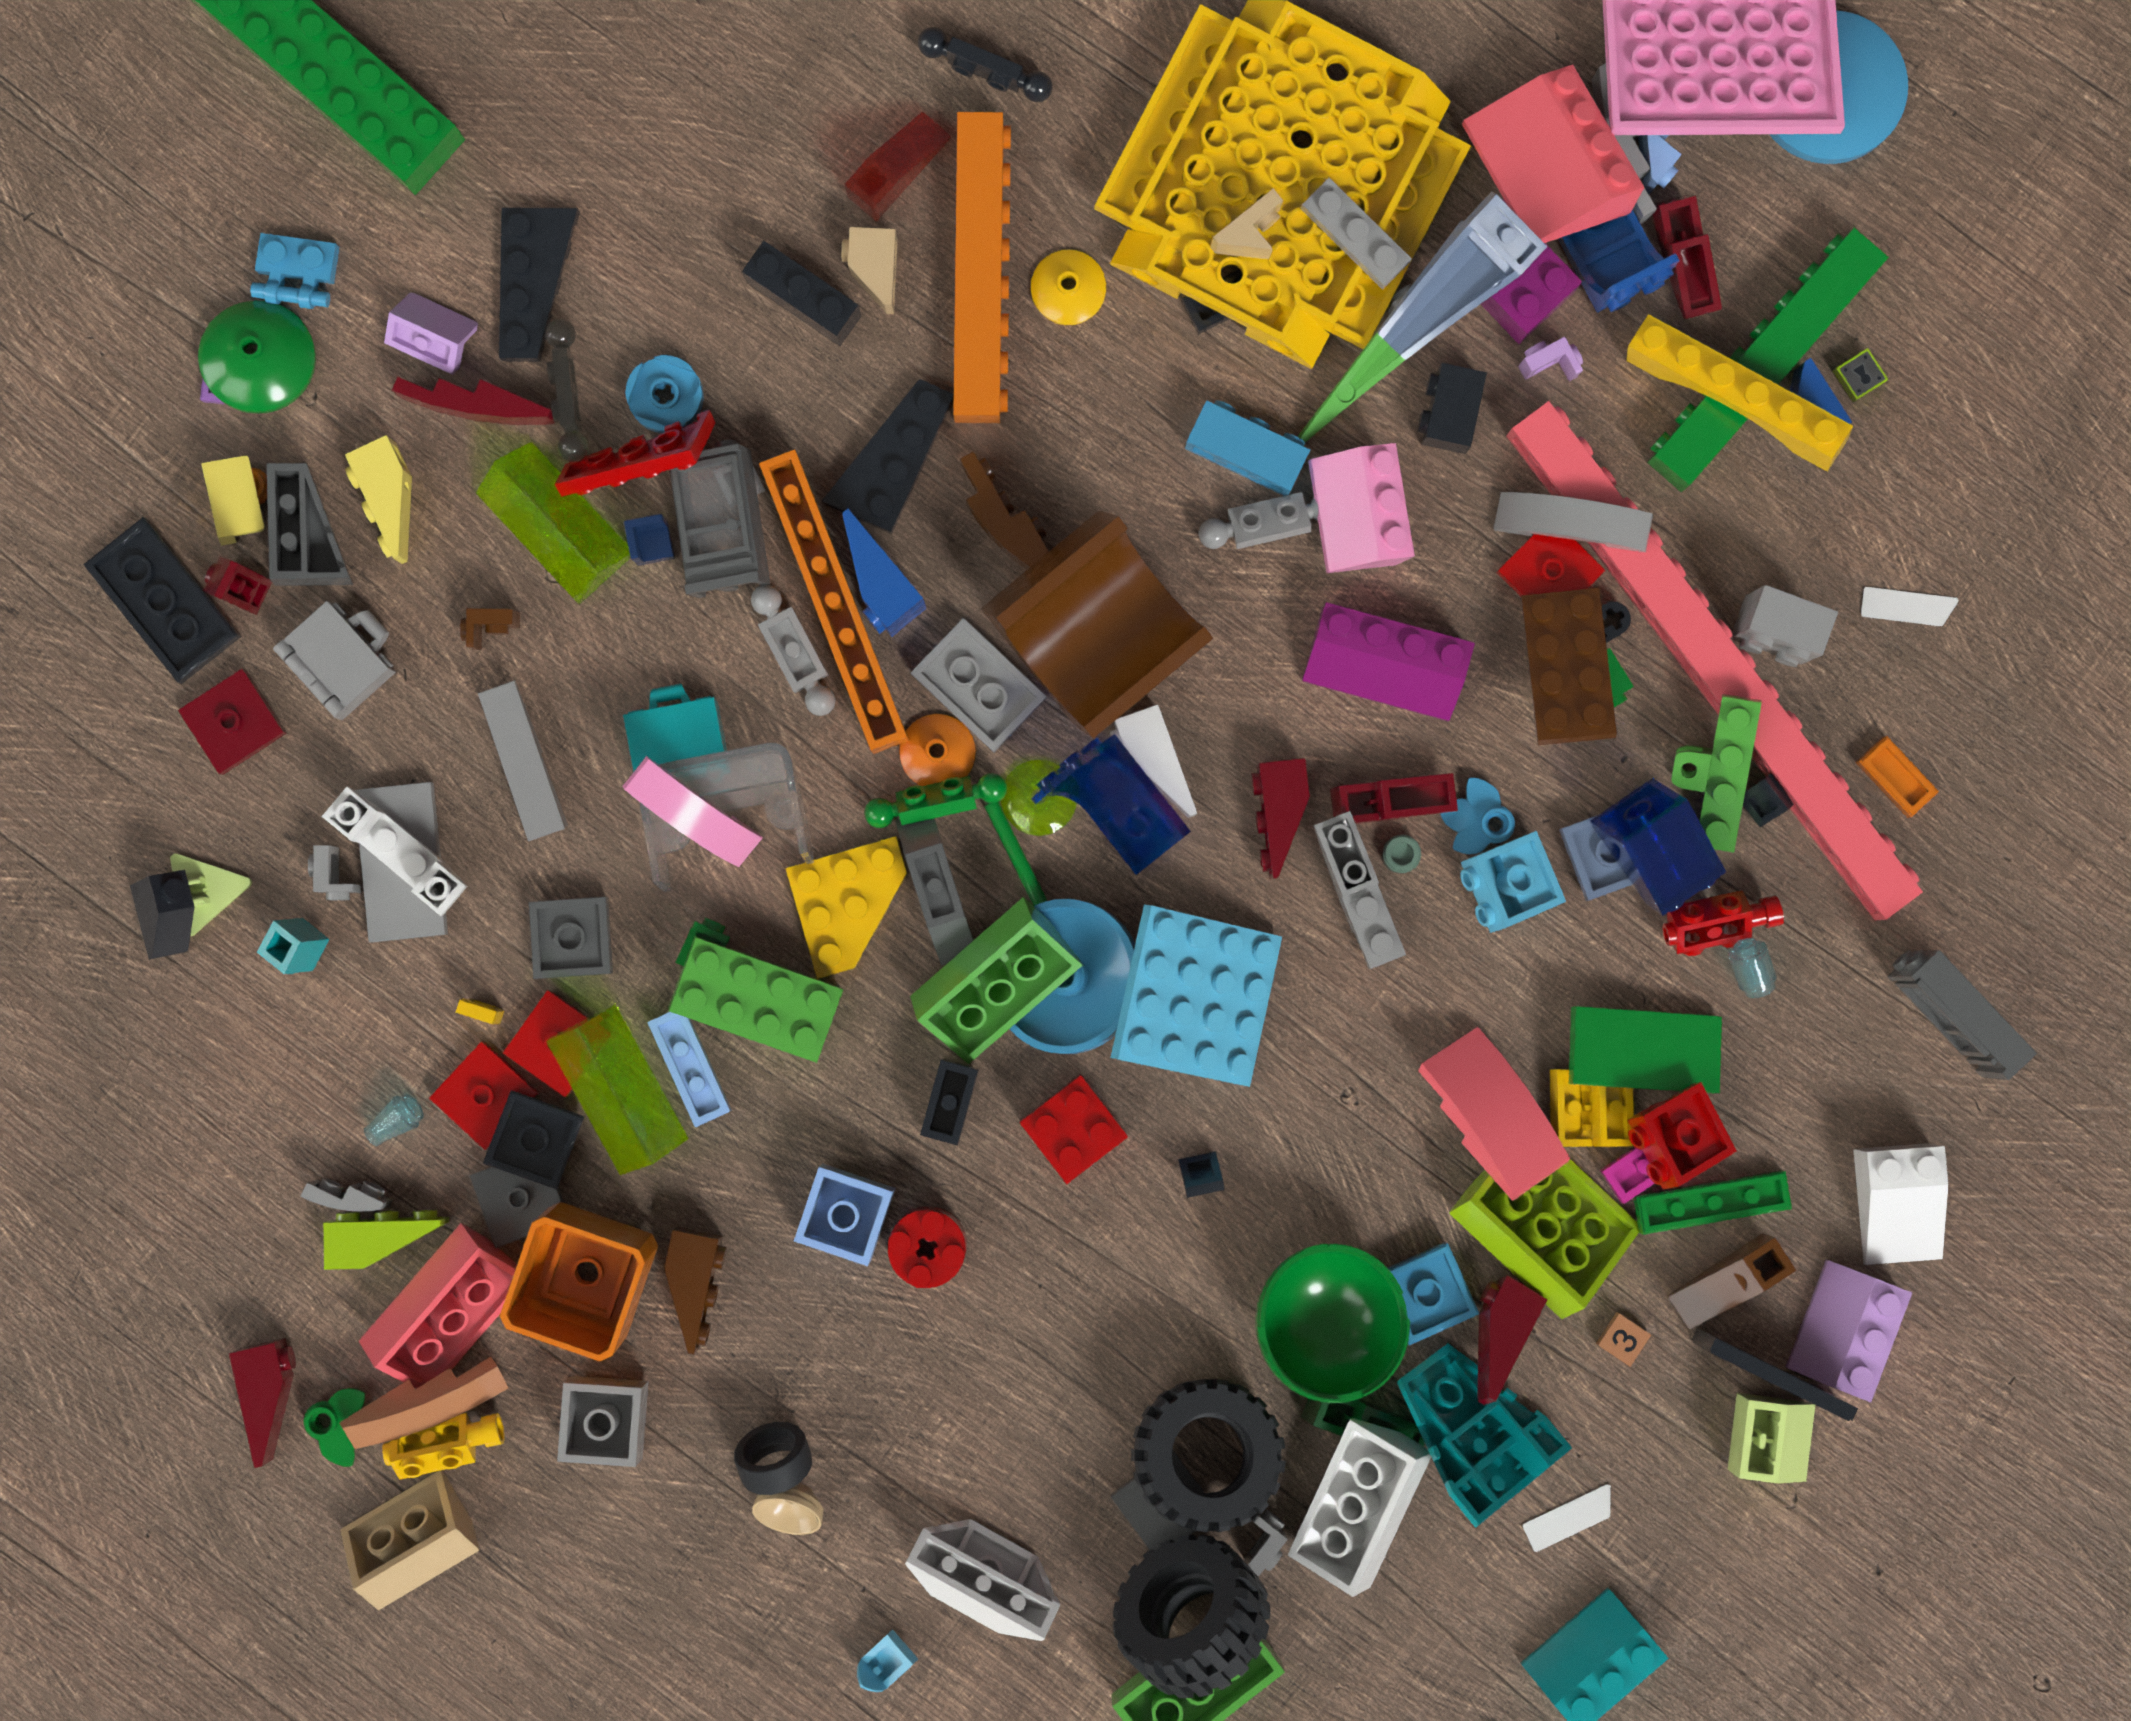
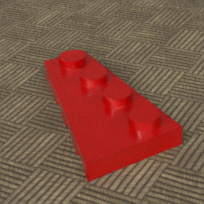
[555,410,716,497]

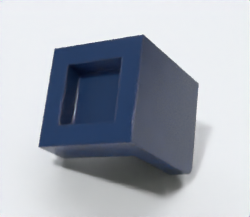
[624,514,675,566]

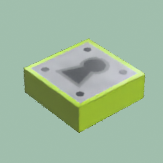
[1833,348,1888,402]

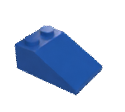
[842,509,927,637]

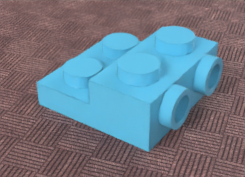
[1460,831,1566,933]

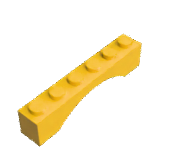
[1626,314,1853,472]

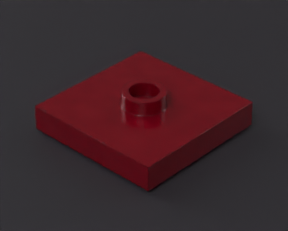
[177,669,287,775]

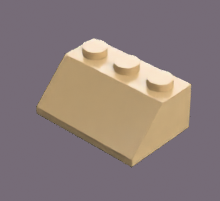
[340,1470,480,1611]

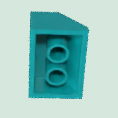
[1521,1588,1669,1721]

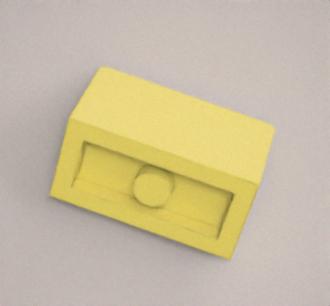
[201,456,265,546]

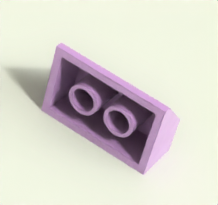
[1786,1259,1912,1402]

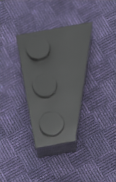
[267,463,354,586]

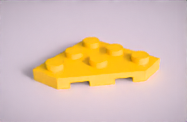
[785,836,907,979]

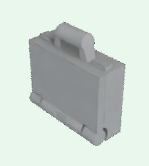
[273,601,396,720]

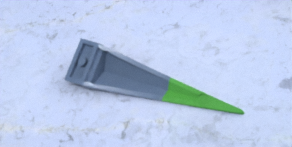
[1298,191,1547,442]

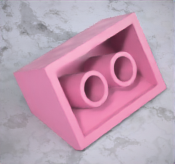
[1308,443,1415,573]

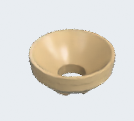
[752,1482,823,1535]

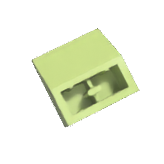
[1727,1393,1815,1484]

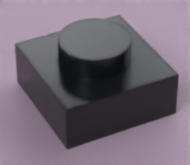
[1743,774,1794,827]
[1178,1151,1225,1198]

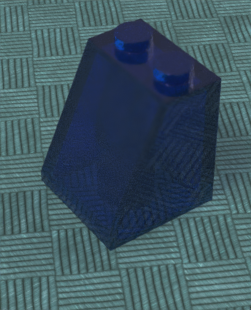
[1590,778,1727,916]

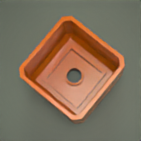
[500,1202,658,1362]

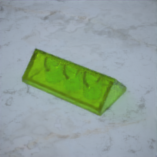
[475,442,631,605]
[546,1004,689,1175]

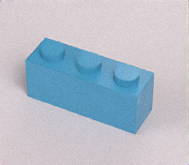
[1185,400,1310,496]

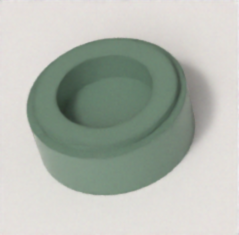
[1381,835,1421,874]

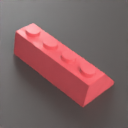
[359,1223,517,1389]

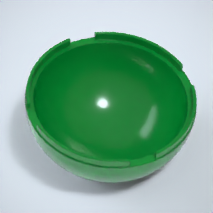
[1255,1244,1410,1403]

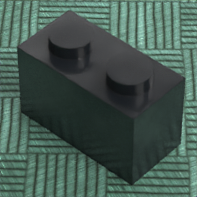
[1417,363,1487,454]
[920,1058,980,1146]

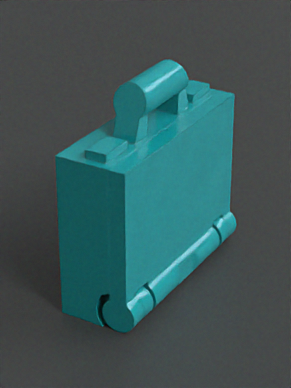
[623,683,731,782]

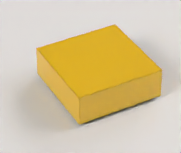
[455,998,504,1024]

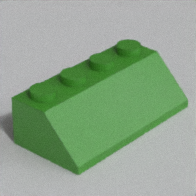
[910,897,1083,1064]

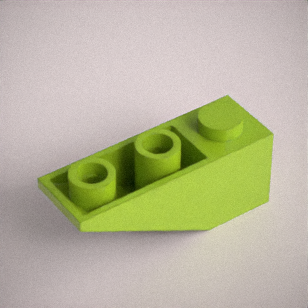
[323,1210,449,1270]

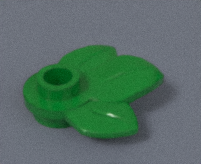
[303,1388,366,1467]

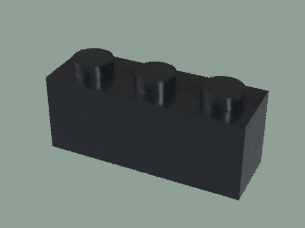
[742,240,862,347]

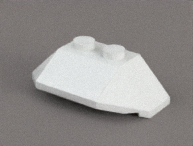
[905,1519,1060,1641]

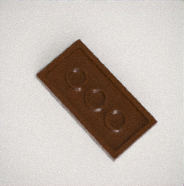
[1521,588,1617,746]

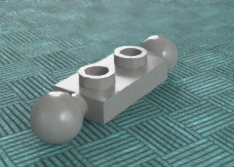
[1198,492,1318,549]
[751,585,835,716]

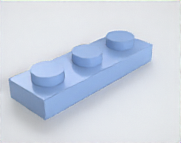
[647,1012,732,1128]

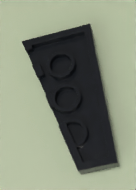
[499,208,580,362]
[822,379,954,534]

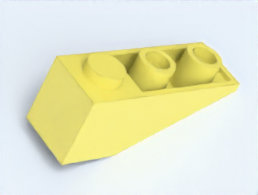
[345,435,412,564]

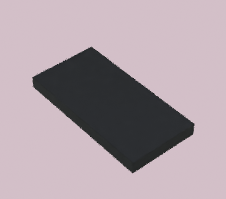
[83,517,242,684]
[1691,1328,1858,1421]

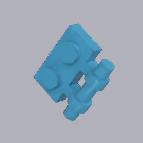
[250,233,340,309]

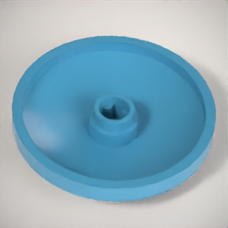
[1769,10,1908,164]
[1010,899,1135,1054]

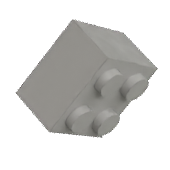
[1730,585,1838,667]
[557,1376,649,1467]

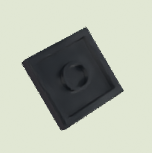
[483,1090,585,1190]

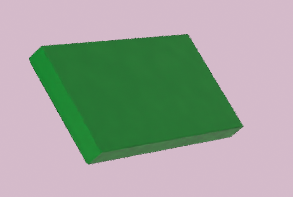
[1568,1006,1722,1094]

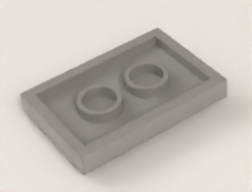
[911,618,1047,753]

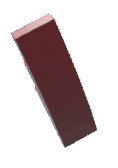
[391,377,558,425]

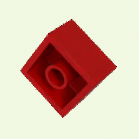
[1019,1074,1128,1185]

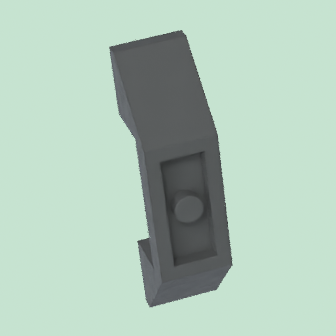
[895,818,974,966]

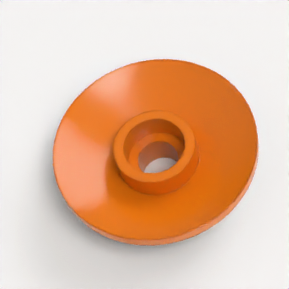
[899,714,976,786]

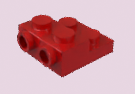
[1627,1082,1737,1189]

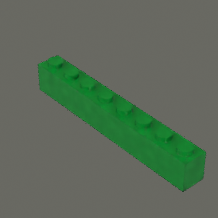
[1647,227,1889,492]

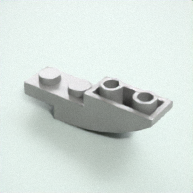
[1314,811,1406,969]

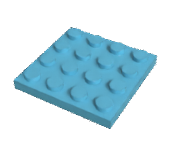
[1110,904,1282,1087]

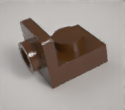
[460,608,520,650]

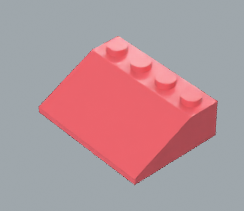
[1462,65,1645,243]

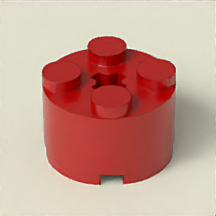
[888,1206,967,1288]

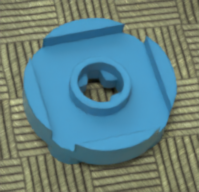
[625,355,704,433]

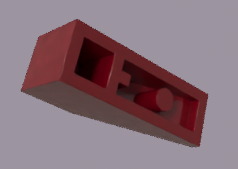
[204,556,272,615]
[1477,1275,1548,1405]
[229,1338,296,1468]

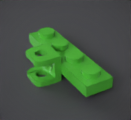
[1671,694,1762,853]

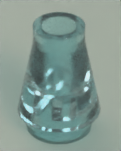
[364,1094,424,1146]

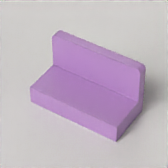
[384,292,478,375]

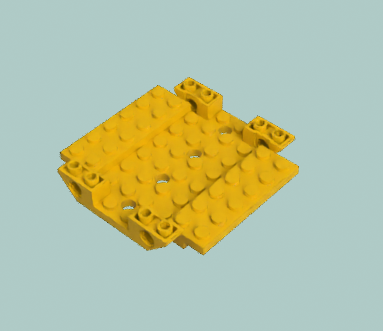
[1094,0,1471,369]

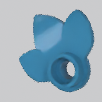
[1440,778,1515,855]

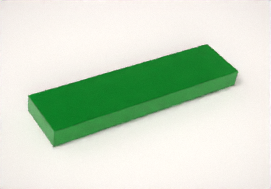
[1633,1170,1792,1235]

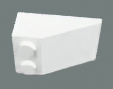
[1854,1143,1948,1265]

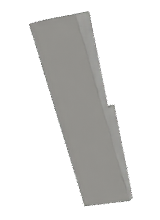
[478,680,568,842]

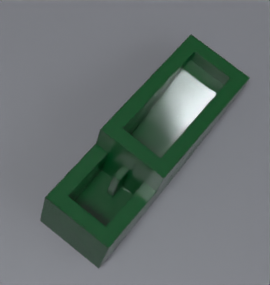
[1301,1398,1425,1446]

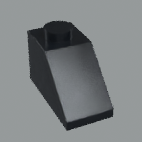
[130,870,195,960]

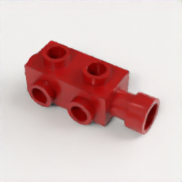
[1662,890,1784,956]

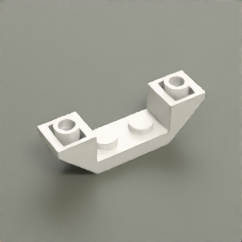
[322,787,468,916]

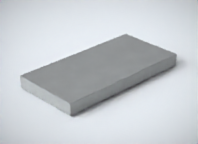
[354,782,448,943]

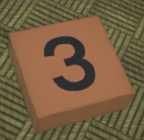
[1596,1312,1651,1367]

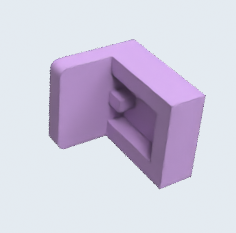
[1518,337,1583,381]

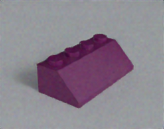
[1302,602,1475,722]

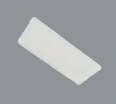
[1861,587,1959,626]
[1523,1484,1611,1552]

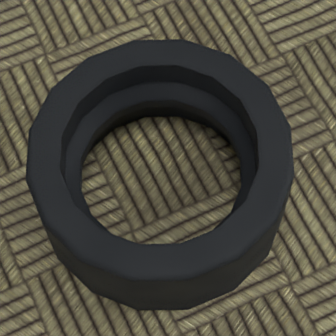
[734,1422,812,1495]

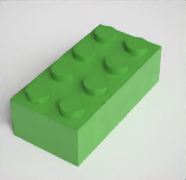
[668,936,843,1063]
[1111,1639,1285,1721]

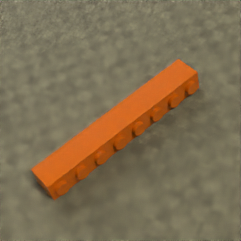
[953,112,1011,423]
[759,449,909,754]

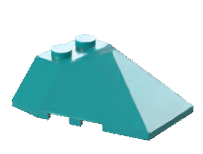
[1397,1343,1572,1528]

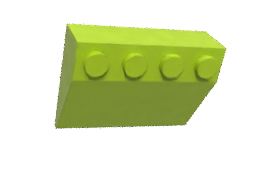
[1449,1159,1639,1319]

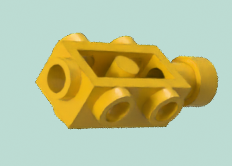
[382,1413,505,1480]

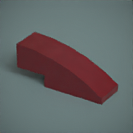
[1653,195,1722,319]
[1330,773,1458,824]

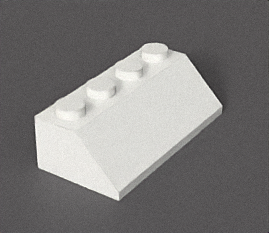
[1288,1418,1431,1597]

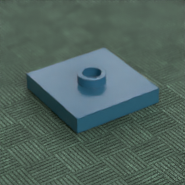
[1388,1242,1479,1345]

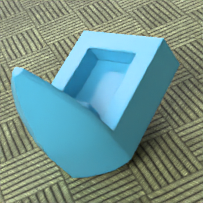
[857,1629,918,1692]

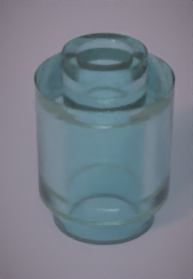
[1728,938,1777,998]

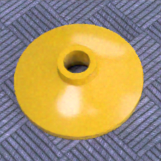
[1031,250,1106,325]

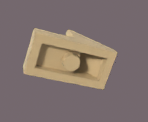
[1210,188,1283,259]

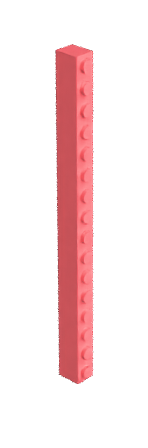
[1506,401,1923,921]

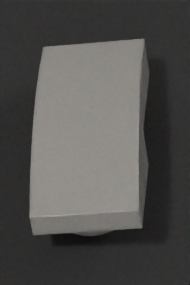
[300,1178,393,1211]

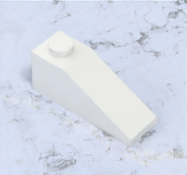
[1110,705,1197,818]

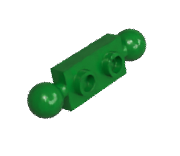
[864,773,1007,828]

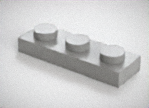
[1301,178,1412,290]

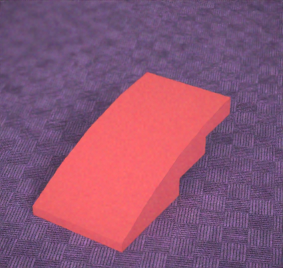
[1418,1027,1570,1201]

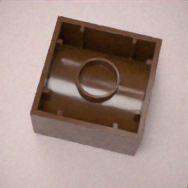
[981,511,1214,739]

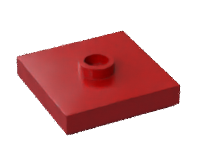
[1496,534,1606,598]
[503,990,612,1097]
[429,1041,540,1150]

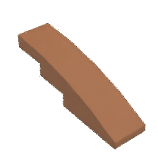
[339,1357,508,1449]

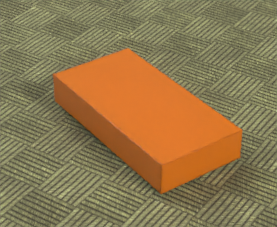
[1855,736,1939,818]

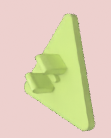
[170,854,252,936]

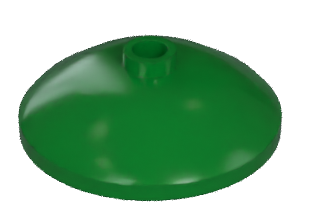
[198,300,316,414]

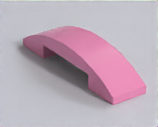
[622,756,763,867]

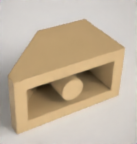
[841,227,898,314]

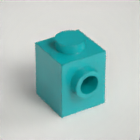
[257,918,330,974]

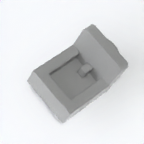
[308,845,361,900]
[1244,1510,1288,1576]

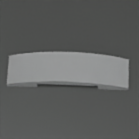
[1494,492,1653,553]

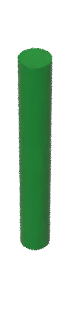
[984,802,1048,906]

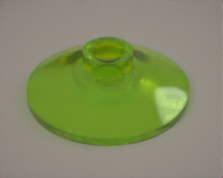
[1001,760,1077,836]

